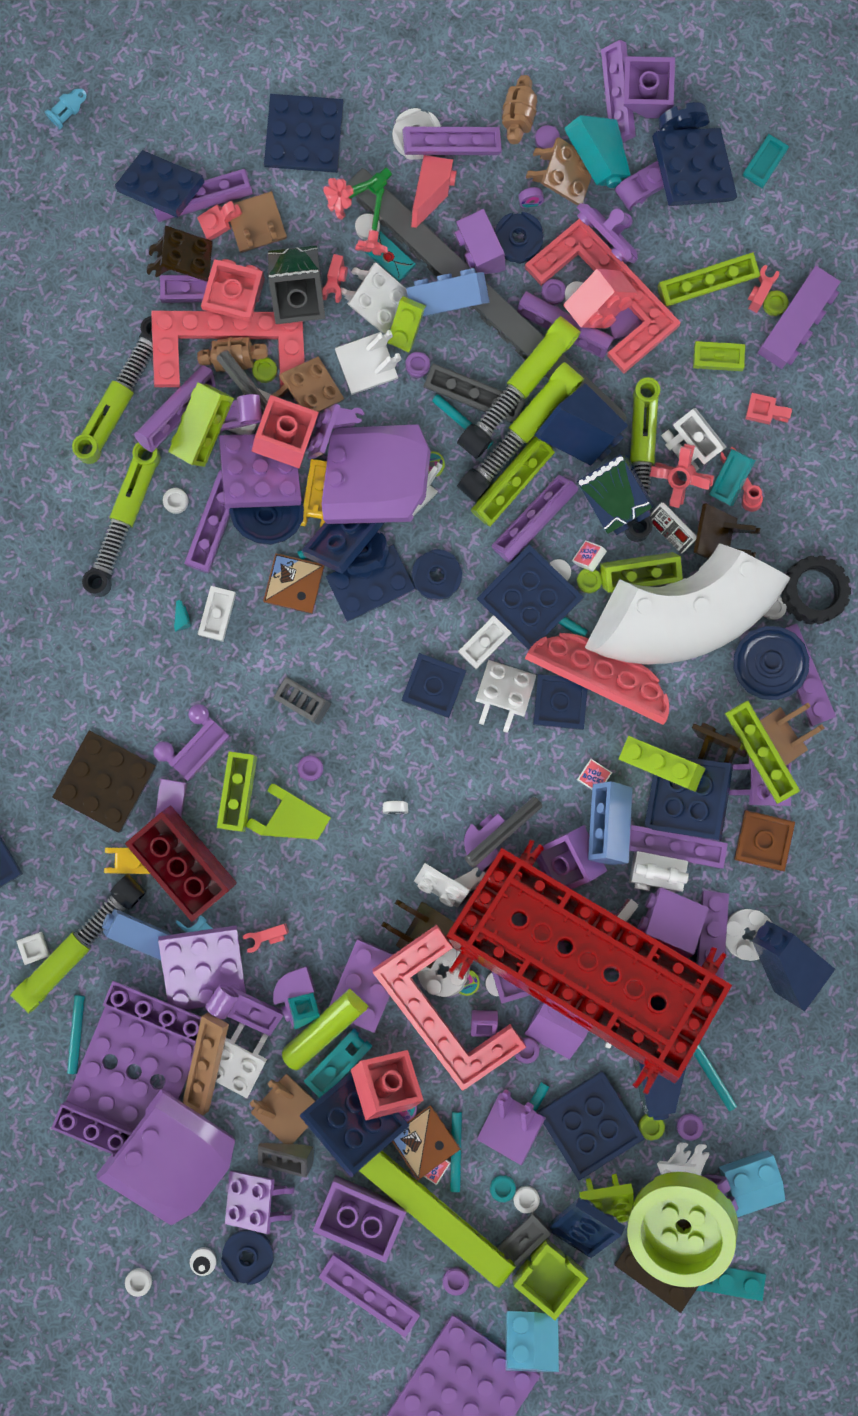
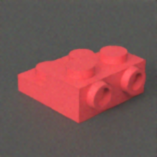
[201,259,265,322]

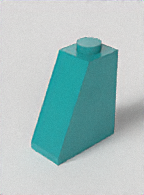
[565,115,630,188]

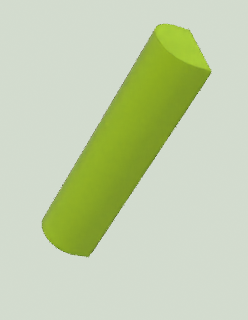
[657,252,760,307]
[471,436,555,527]
[724,701,800,804]
[282,988,369,1070]

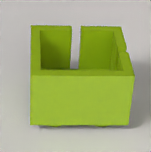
[512,1239,588,1320]

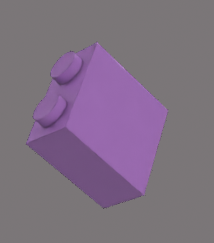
[638,887,708,958]

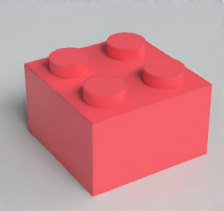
[564,269,638,328]
[252,395,319,469]
[351,1050,424,1120]

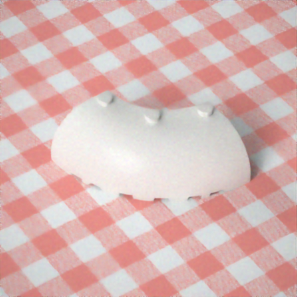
[585,543,790,664]

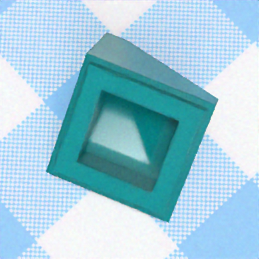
[174,600,192,632]
[288,993,320,1029]

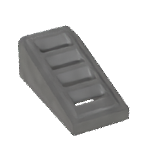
[273,677,331,725]
[258,1143,314,1178]

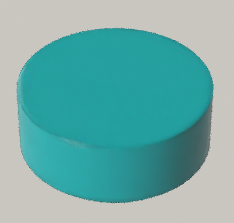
[490,1175,516,1203]

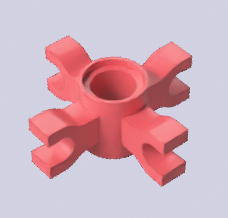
[650,444,715,508]

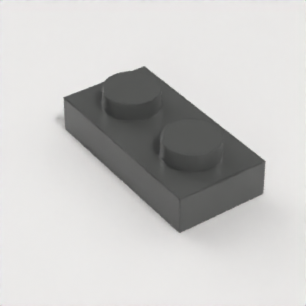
[497,1212,552,1267]

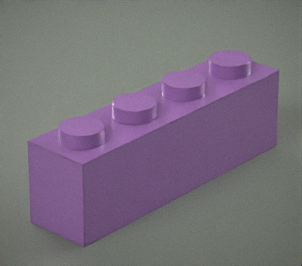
[758,266,841,369]

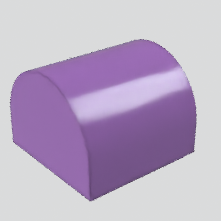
[471,1010,498,1037]

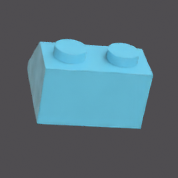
[719,1150,786,1217]
[505,1311,559,1372]

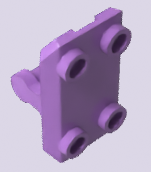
[576,203,638,264]

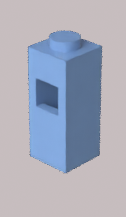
[102,908,172,960]

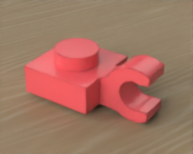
[197,201,242,240]
[322,254,348,303]
[748,265,779,313]
[745,393,792,425]
[243,923,289,953]

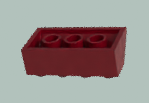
[124,805,237,922]

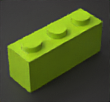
[168,382,234,467]
[599,552,683,593]
[619,736,705,792]
[217,751,257,832]

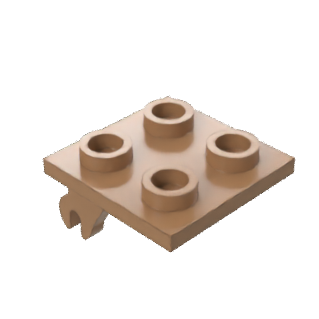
[526,137,591,205]
[230,191,287,253]
[272,356,344,412]
[760,703,825,765]
[249,1073,316,1144]

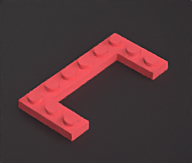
[525,219,681,374]
[151,311,304,388]
[372,925,526,1091]

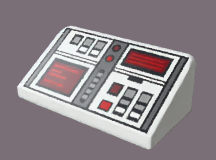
[650,502,697,554]

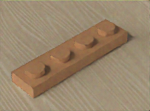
[182,1013,229,1116]

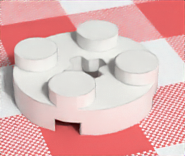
[392,108,441,160]
[726,909,772,961]
[418,948,470,997]

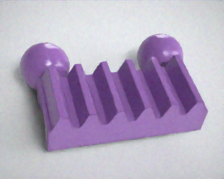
[153,704,230,781]

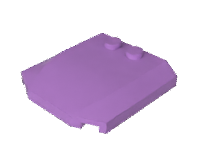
[322,424,431,524]
[96,1089,235,1225]

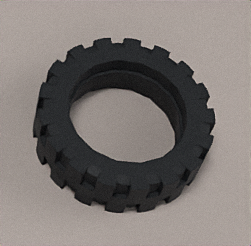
[782,555,851,625]

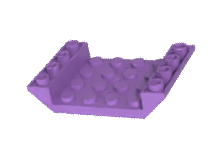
[51,981,201,1155]

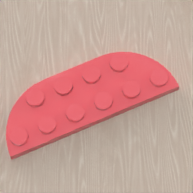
[525,633,669,725]

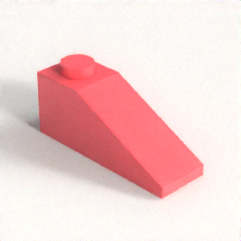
[411,155,457,228]

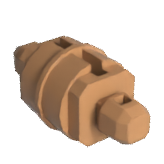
[502,75,537,144]
[197,337,268,372]

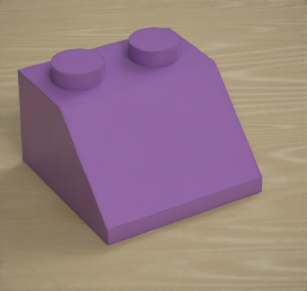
[623,56,675,118]
[454,209,506,274]
[532,825,607,889]
[524,1002,589,1059]

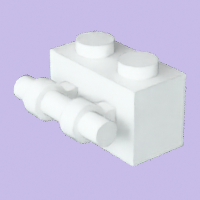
[661,408,726,471]
[629,851,688,893]

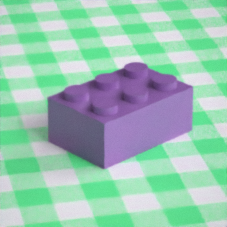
[329,938,394,1033]
[313,1175,406,1263]

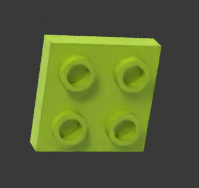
[579,1174,634,1223]

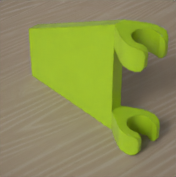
[246,783,331,840]

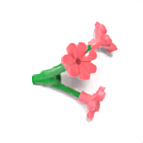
[324,167,392,256]

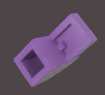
[464,814,505,871]
[273,965,316,1027]

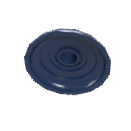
[229,501,304,545]
[733,626,810,700]

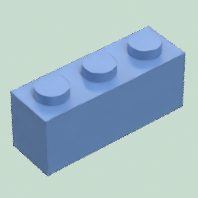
[406,268,490,317]
[588,781,633,865]

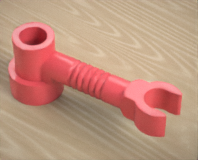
[720,447,763,512]

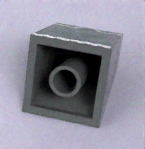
[268,245,325,324]

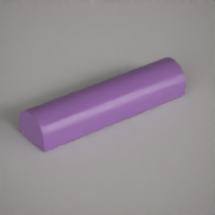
[154,169,253,222]
[517,291,614,358]
[134,365,216,452]
[184,470,230,573]
[491,475,578,563]

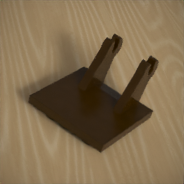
[147,225,212,282]
[694,503,761,559]
[692,723,747,763]
[381,899,455,969]

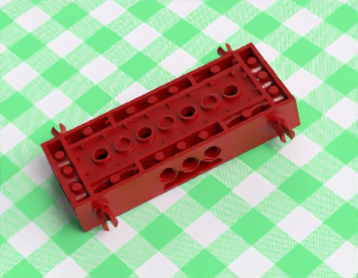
[446,840,732,1095]

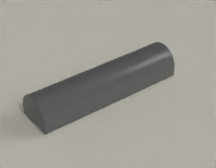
[423,363,525,423]

